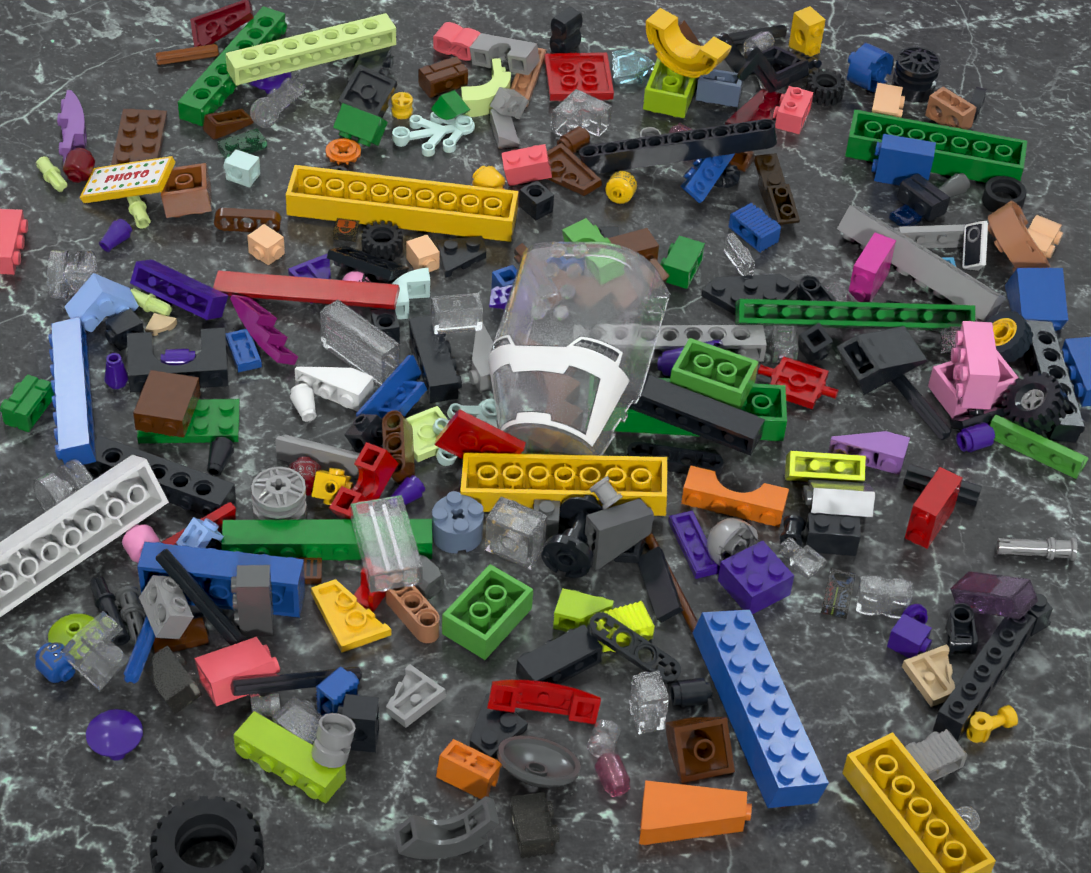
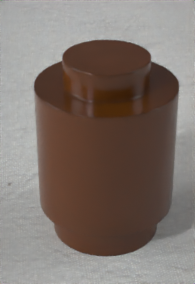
[557,126,590,154]

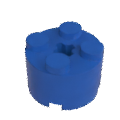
[847,43,894,92]

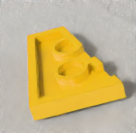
[311,579,391,653]

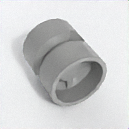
[311,713,356,768]

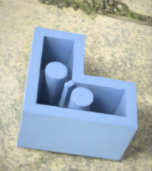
[65,273,139,332]

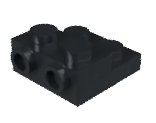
[338,64,398,118]

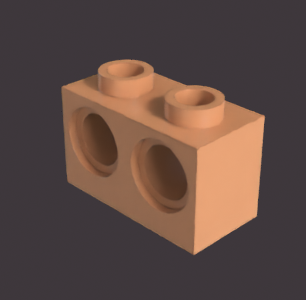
[925,87,977,130]

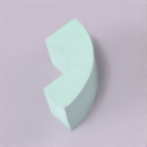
[392,268,430,319]

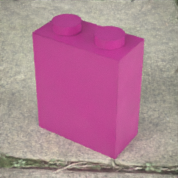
[847,233,896,302]

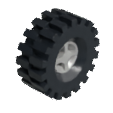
[1002,371,1069,435]

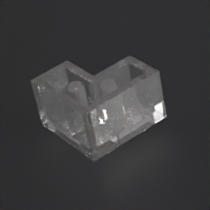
[551,89,612,137]
[59,611,129,691]

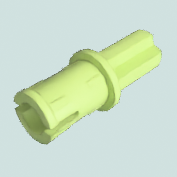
[36,157,67,192]
[127,195,151,228]
[131,288,172,316]

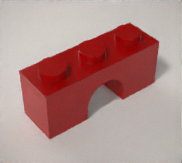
[329,442,399,519]

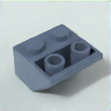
[696,69,744,107]

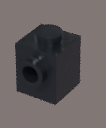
[796,323,833,363]

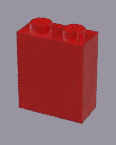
[905,467,963,549]

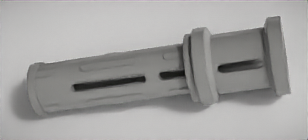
[996,537,1077,561]

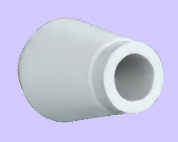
[290,384,317,422]

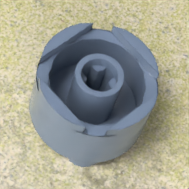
[432,491,484,553]

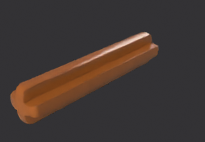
[155,44,219,65]

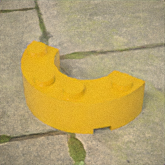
[646,8,732,78]

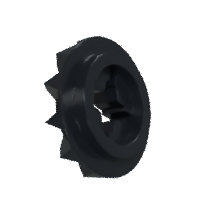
[714,162,741,188]

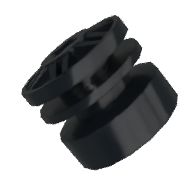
[891,46,941,103]

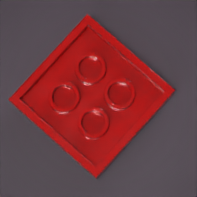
[544,52,614,101]

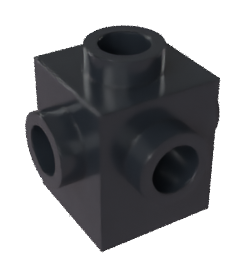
[344,414,383,453]

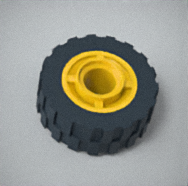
[985,310,1033,363]

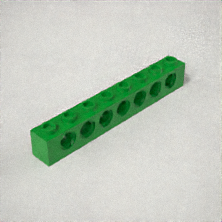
[178,6,287,126]

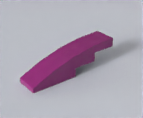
[230,295,298,365]

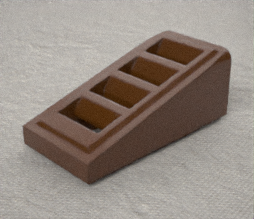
[203,109,254,140]

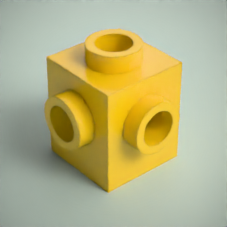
[312,468,353,505]

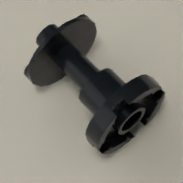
[541,495,604,578]

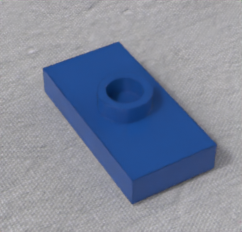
[226,329,262,373]

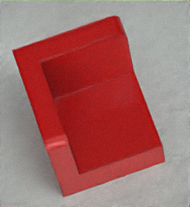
[354,565,389,612]

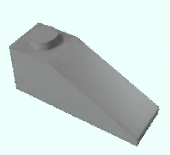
[469,321,508,393]

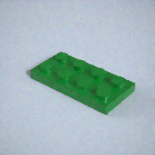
[137,399,240,444]

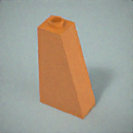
[639,780,752,845]

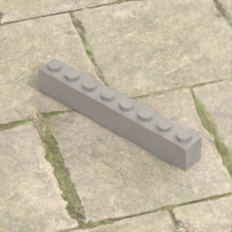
[837,205,1006,322]

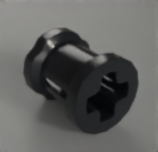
[780,515,806,549]

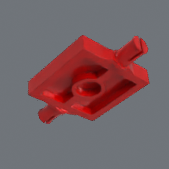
[758,356,839,409]

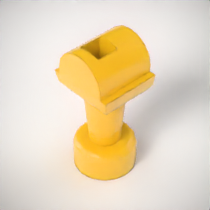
[966,705,1018,743]

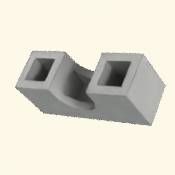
[469,33,540,75]

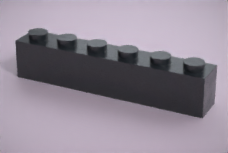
[618,367,765,456]

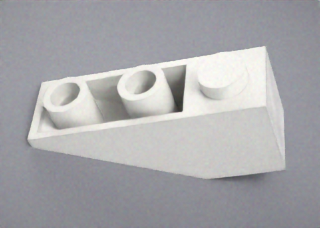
[295,367,374,412]

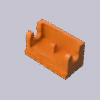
[436,739,502,799]

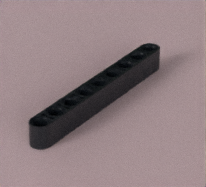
[579,119,777,174]

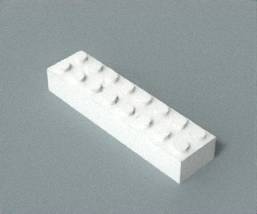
[0,455,169,617]

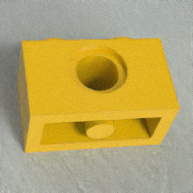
[789,6,826,56]

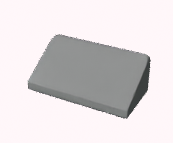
[490,109,520,149]

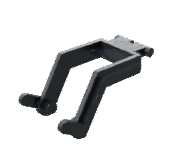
[717,32,822,93]

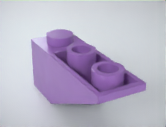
[828,431,910,475]

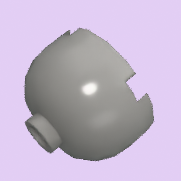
[707,518,758,566]

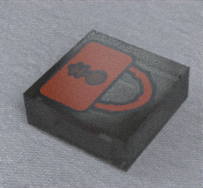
[333,218,360,242]

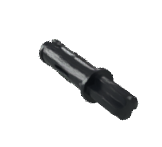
[90,576,130,646]

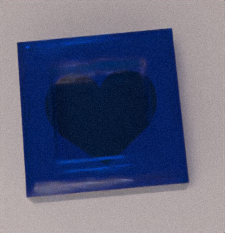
[889,204,922,227]

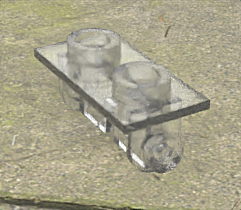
[265,73,306,112]

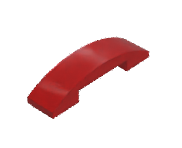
[487,680,601,724]

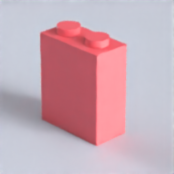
[194,637,280,706]

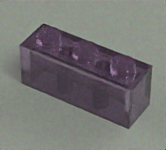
[950,571,1038,619]

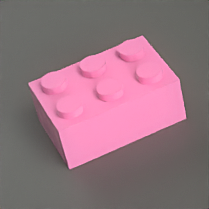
[951,321,1000,409]
[928,350,1019,419]

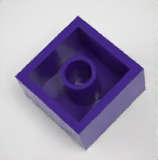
[718,541,794,614]

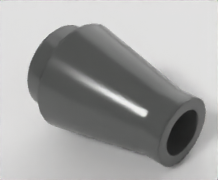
[939,173,970,197]

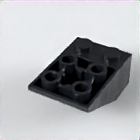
[837,326,927,395]

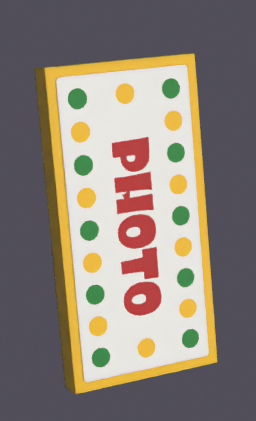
[80,156,175,203]

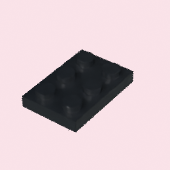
[327,246,409,282]

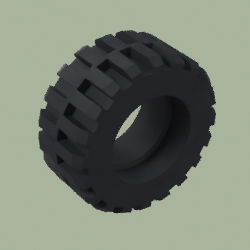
[149,796,265,873]

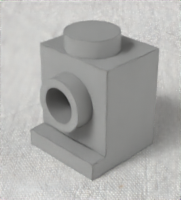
[490,87,529,119]

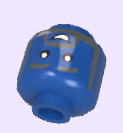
[35,642,77,683]

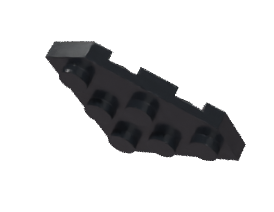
[701,274,799,315]

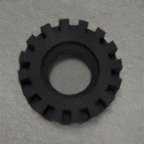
[806,69,845,106]
[361,221,403,261]

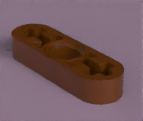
[214,208,281,232]

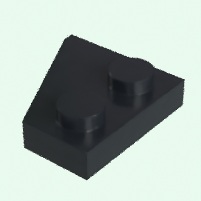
[437,236,487,278]
[470,693,528,758]

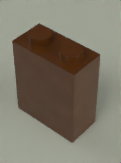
[133,370,201,438]

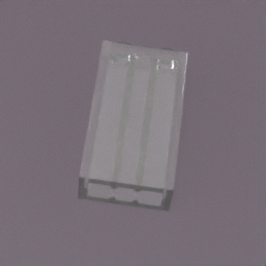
[320,299,399,387]
[351,495,423,593]

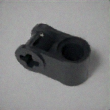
[796,275,836,301]
[946,603,978,655]

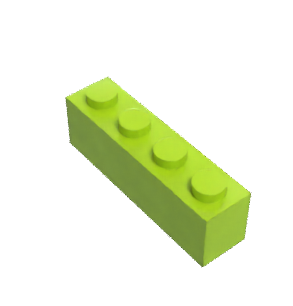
[234,711,346,804]

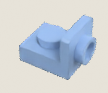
[176,517,224,548]

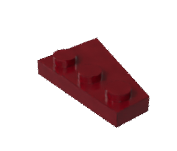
[190,0,254,47]
[725,89,782,125]

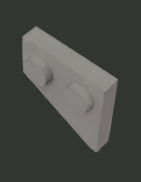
[386,664,446,728]

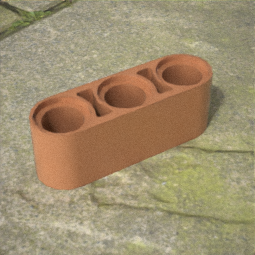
[385,573,440,643]

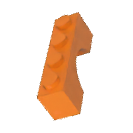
[681,466,789,527]

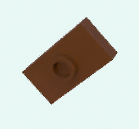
[153,617,209,656]

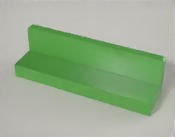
[990,415,1088,479]

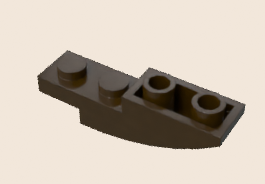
[754,153,800,225]

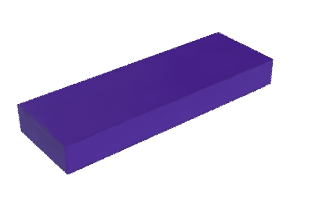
[668,510,720,579]

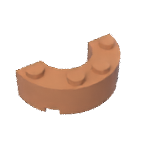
[988,201,1051,272]

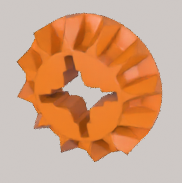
[326,138,361,165]

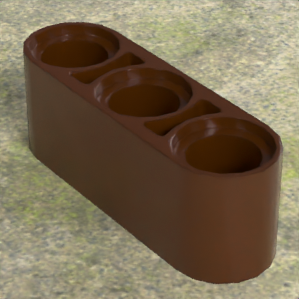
[382,410,415,485]

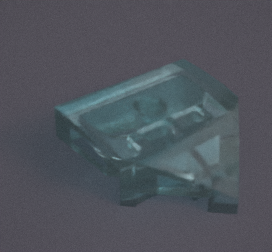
[612,49,655,85]

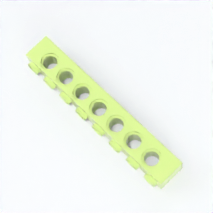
[226,13,396,85]

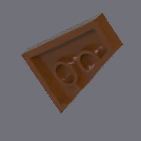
[547,143,602,196]

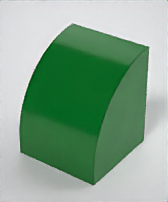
[431,90,471,120]

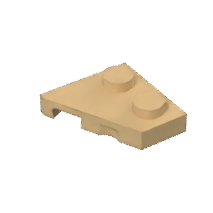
[902,644,955,707]

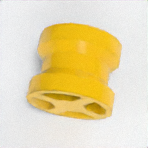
[391,92,413,119]

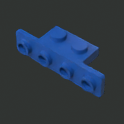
[680,154,735,203]
[356,355,427,419]

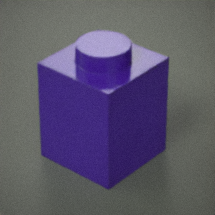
[887,613,932,658]

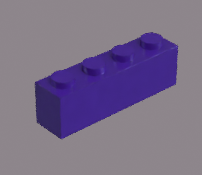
[130,259,229,320]

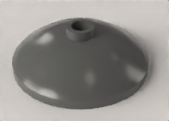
[497,736,581,788]

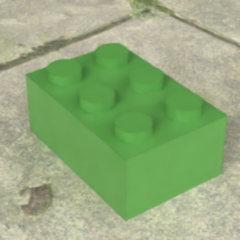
[670,338,759,410]
[442,564,533,660]

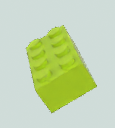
[643,45,699,118]

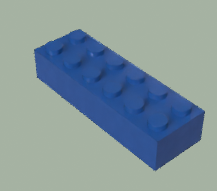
[137,542,305,618]

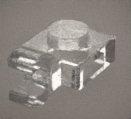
[779,538,827,580]

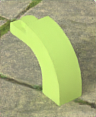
[461,58,511,117]

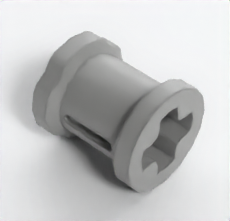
[589,476,623,509]

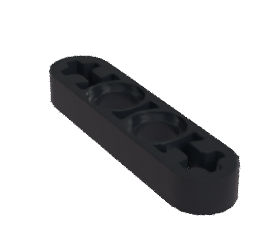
[627,442,724,477]
[587,612,681,684]

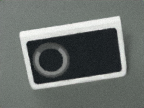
[962,221,988,271]

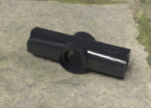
[903,464,982,507]

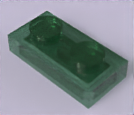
[217,128,267,159]

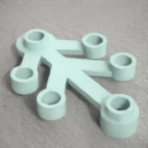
[392,112,475,157]
[433,399,502,466]

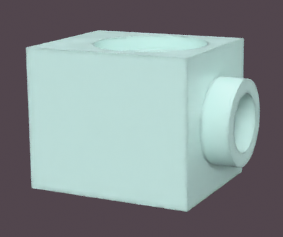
[224,149,260,187]

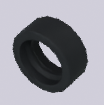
[982,176,1027,212]

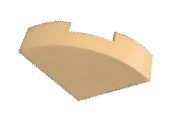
[145,313,177,336]

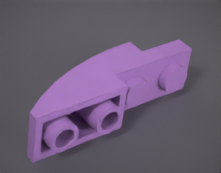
[57,90,87,162]

